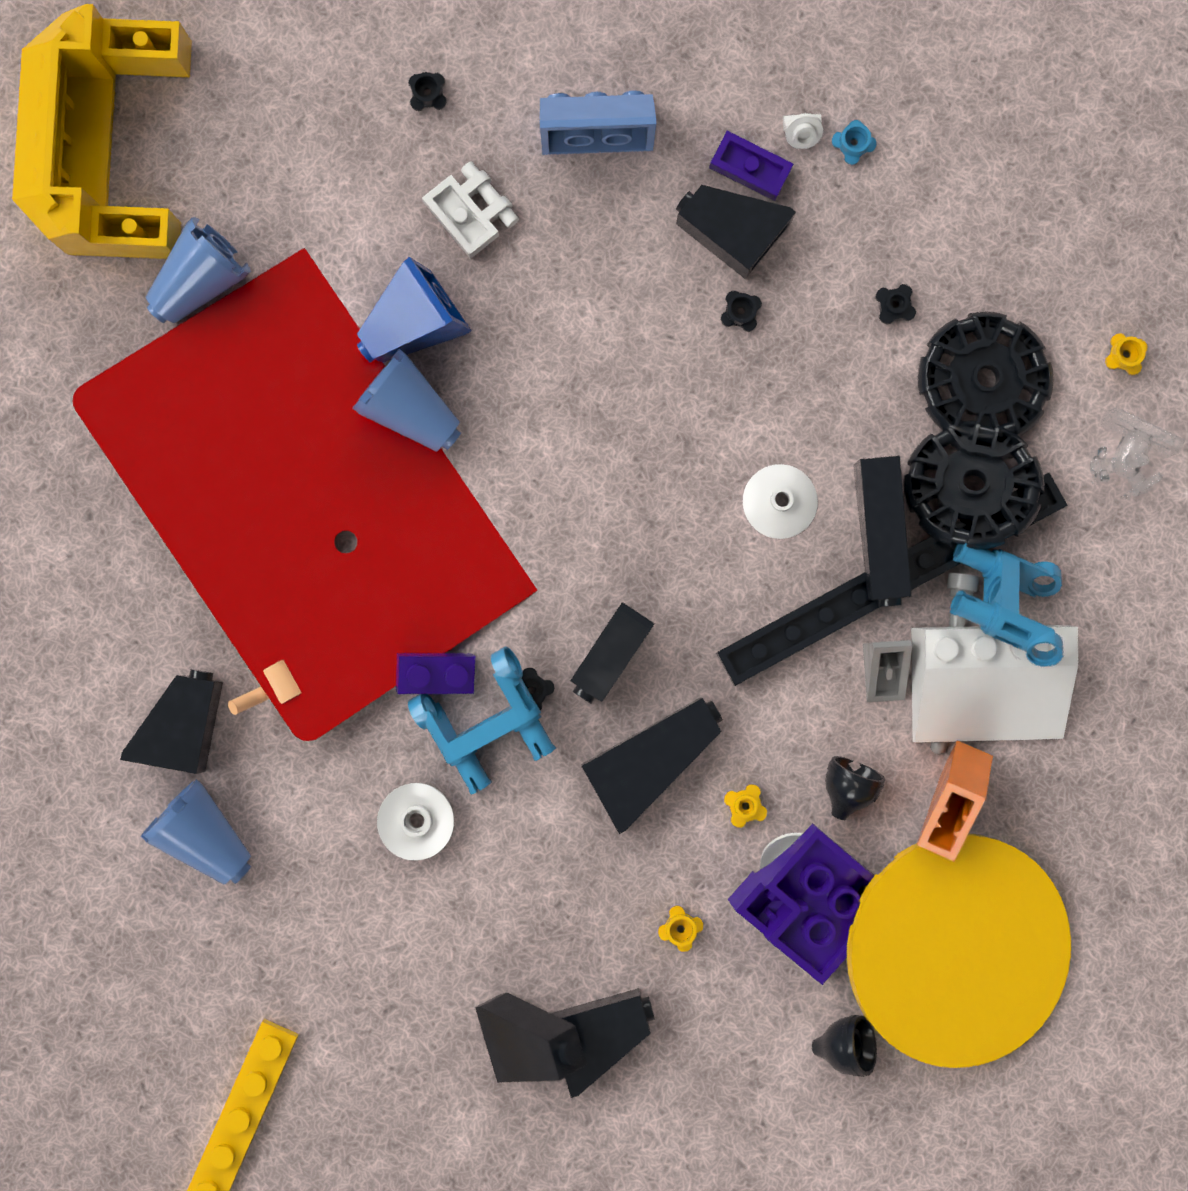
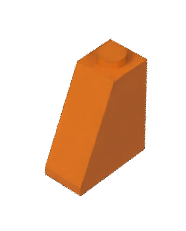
[917,740,993,861]

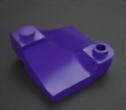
[728,823,875,985]

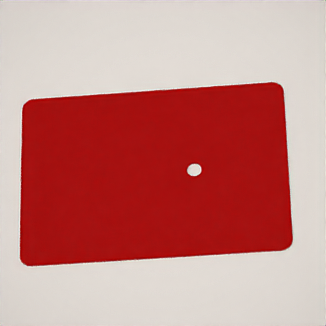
[72,248,538,741]

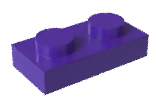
[709,130,794,201]
[396,653,476,694]

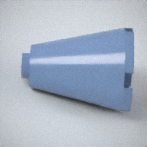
[146,217,251,323]
[353,349,461,452]
[140,779,251,885]

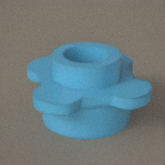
[832,120,877,165]

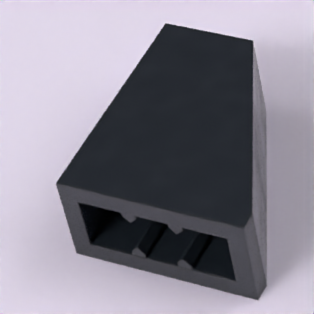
[676,185,796,279]
[570,602,655,704]
[120,669,223,774]
[550,988,655,1098]
[475,993,587,1083]

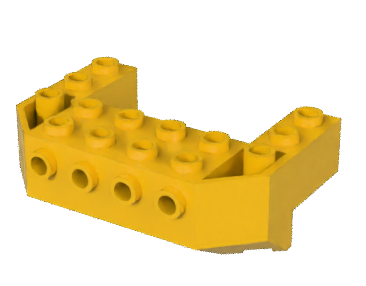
[12,4,192,259]

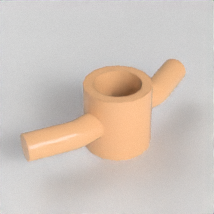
[228,660,301,715]

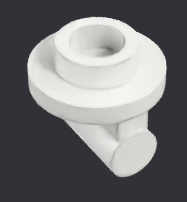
[783,113,823,149]

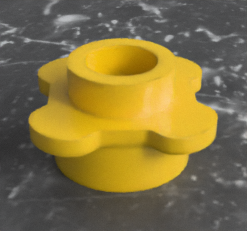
[1105,333,1147,375]
[724,784,767,828]
[658,906,703,952]

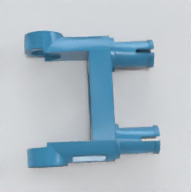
[950,543,1063,667]
[408,647,556,795]

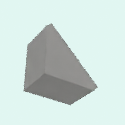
[863,640,913,702]

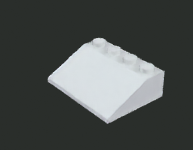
[911,625,1078,742]

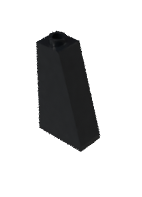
[853,455,912,607]
[581,697,723,834]

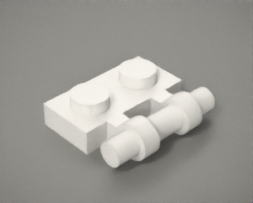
[422,161,519,259]

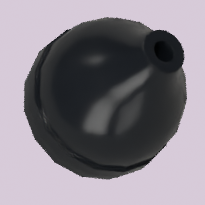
[825,756,886,820]
[812,1015,877,1077]

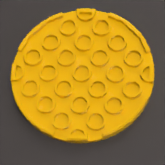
[847,833,1071,1068]

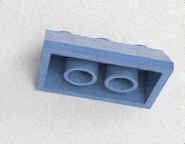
[540,90,656,155]

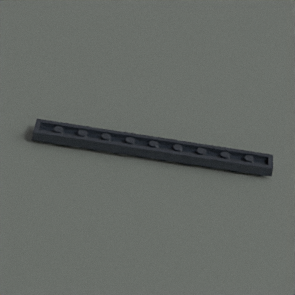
[716,473,1068,686]

